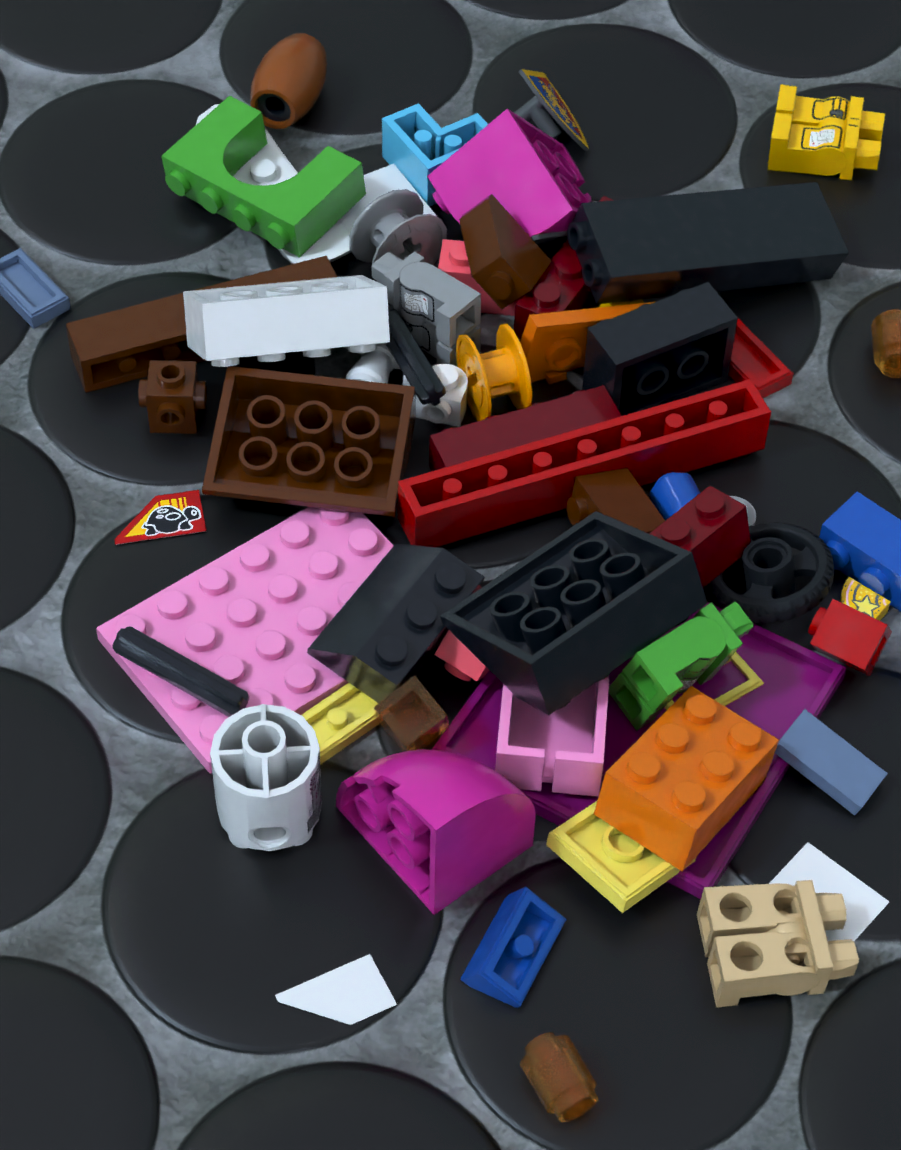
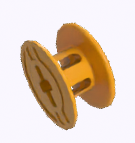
[456,324,533,421]

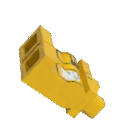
[767,84,885,180]

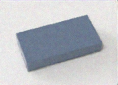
[0,248,71,329]
[775,709,888,815]

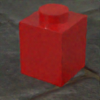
[808,599,892,676]

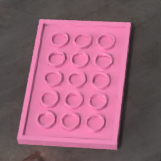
[96,507,394,774]

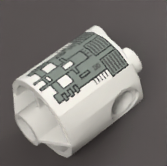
[210,704,322,851]

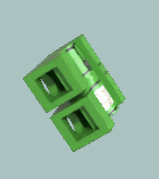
[608,602,754,731]

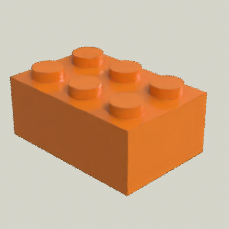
[594,686,779,872]

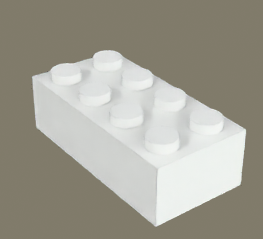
[183,275,390,367]

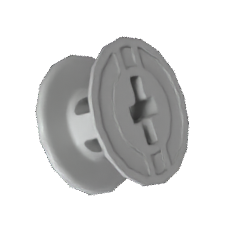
[349,189,447,283]

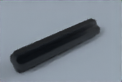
[385,309,446,406]
[113,627,249,717]

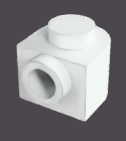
[416,364,468,427]

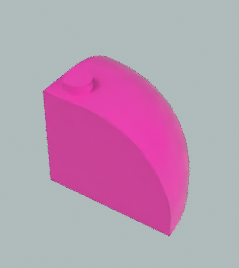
[427,109,592,237]
[336,749,536,915]

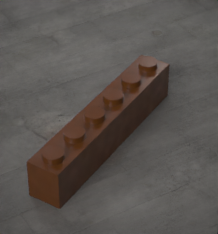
[66,255,337,393]

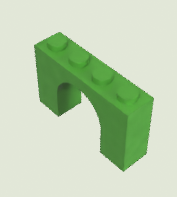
[161,95,366,258]

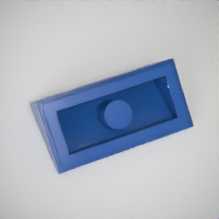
[460,887,566,1008]

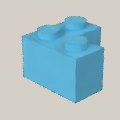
[382,103,488,207]

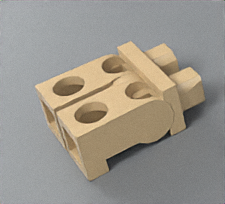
[696,880,859,1008]

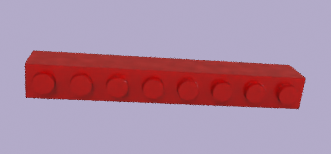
[398,379,771,547]

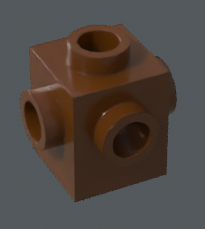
[138,360,207,434]

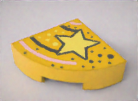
[839,577,891,621]

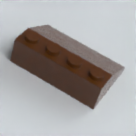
[202,366,416,516]

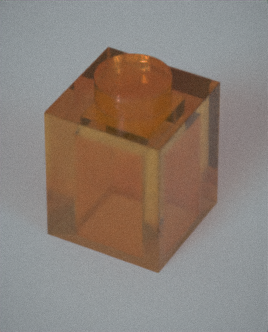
[374,675,449,752]

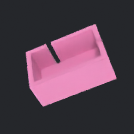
[495,675,609,797]

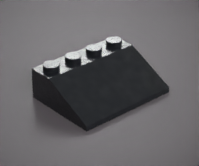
[440,511,707,715]

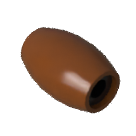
[250,33,327,129]

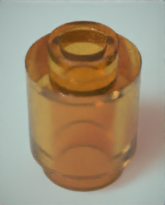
[871,309,901,378]
[520,1032,599,1123]

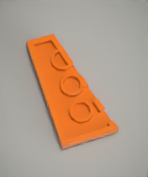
[520,302,654,385]

